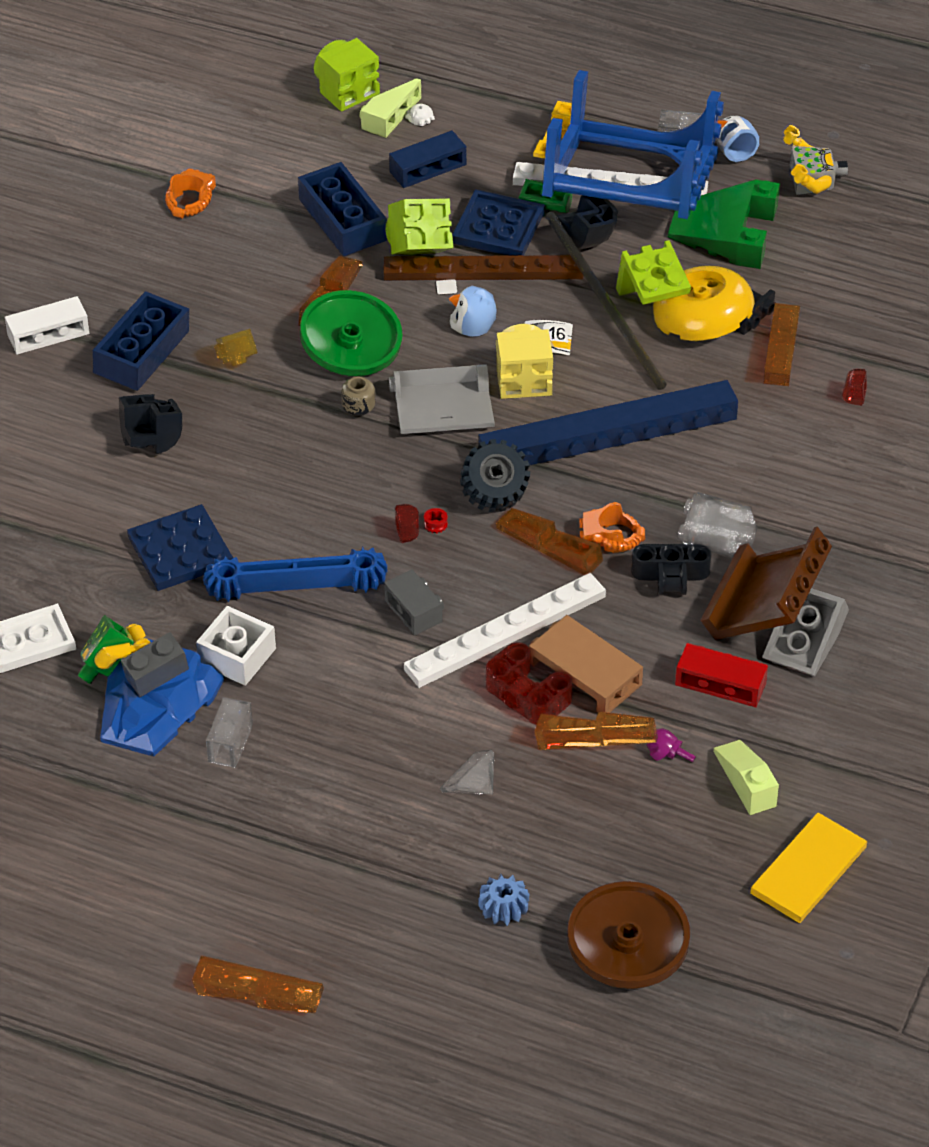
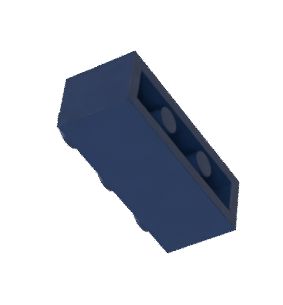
[389,130,467,188]

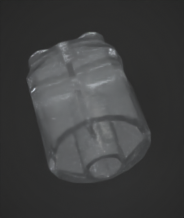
[678,492,757,558]

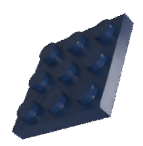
[452,190,545,256]
[127,504,233,591]

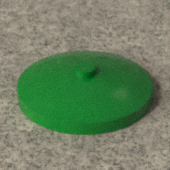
[300,290,403,376]

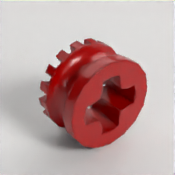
[424,508,448,534]

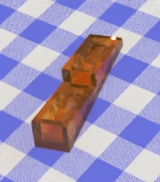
[299,255,362,326]
[763,303,800,386]
[496,508,603,575]
[534,712,658,750]
[192,956,324,1013]

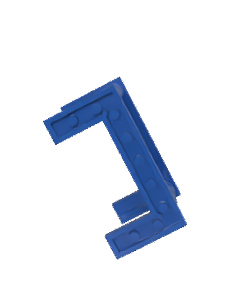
[542,70,724,219]

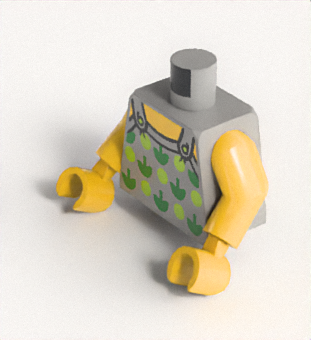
[783,125,848,195]

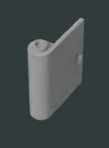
[389,364,495,434]

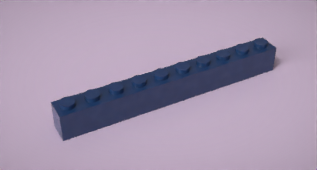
[478,380,738,465]

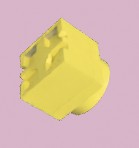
[496,324,553,399]

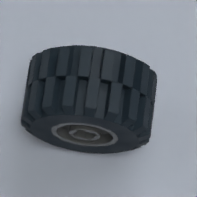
[460,439,530,512]

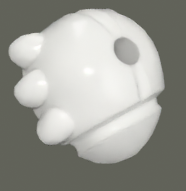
[405,104,435,126]

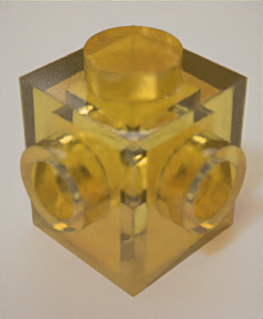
[215,329,258,366]

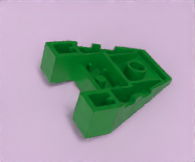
[668,179,780,269]

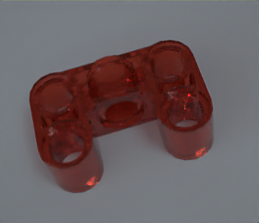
[486,642,572,726]

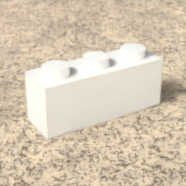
[5,296,89,354]

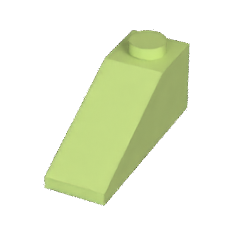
[359,78,421,138]
[713,740,779,815]

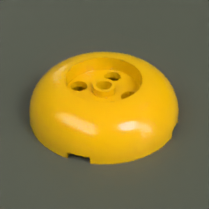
[653,266,755,341]

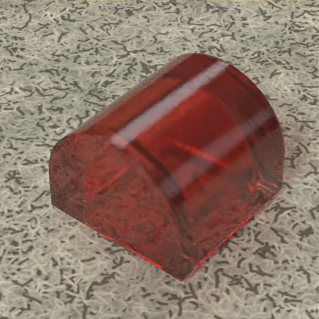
[842,369,867,406]
[395,504,419,543]

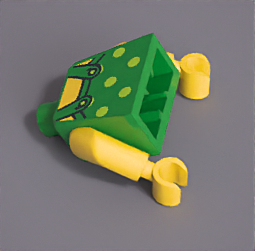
[78,615,150,684]

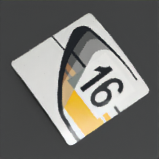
[525,320,573,355]

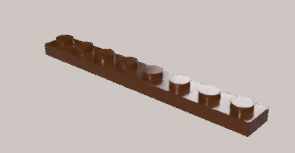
[384,255,584,281]

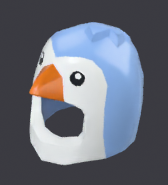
[717,116,759,162]
[449,286,497,336]

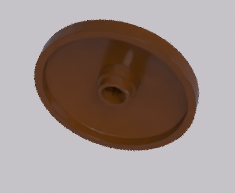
[567,881,690,989]

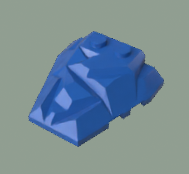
[100,639,224,757]

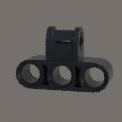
[631,544,712,595]

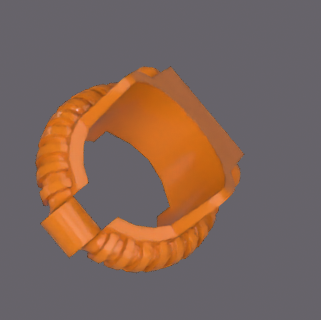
[165,168,216,219]
[579,502,645,553]

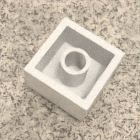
[196,606,276,686]

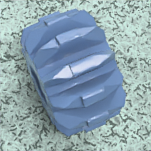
[478,873,529,926]

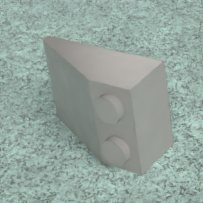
[762,588,849,677]

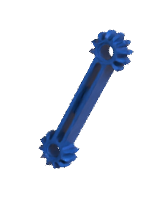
[203,546,388,602]

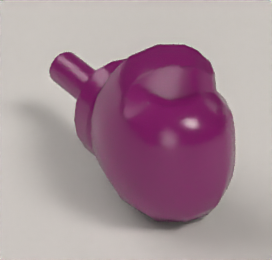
[646,728,696,762]

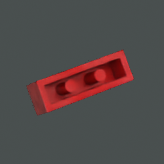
[675,643,768,708]

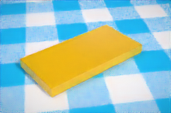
[750,813,867,923]

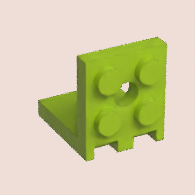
[616,240,691,305]

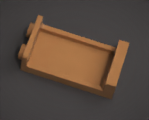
[529,615,643,717]

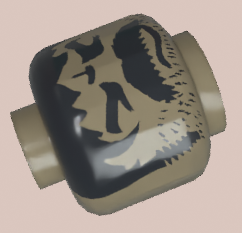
[341,376,375,416]

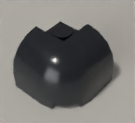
[554,195,618,250]
[119,394,182,454]

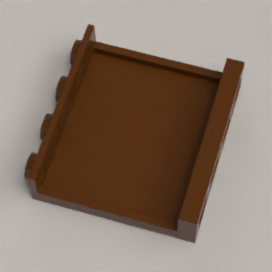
[700,526,832,640]

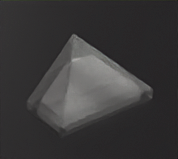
[439,749,494,795]

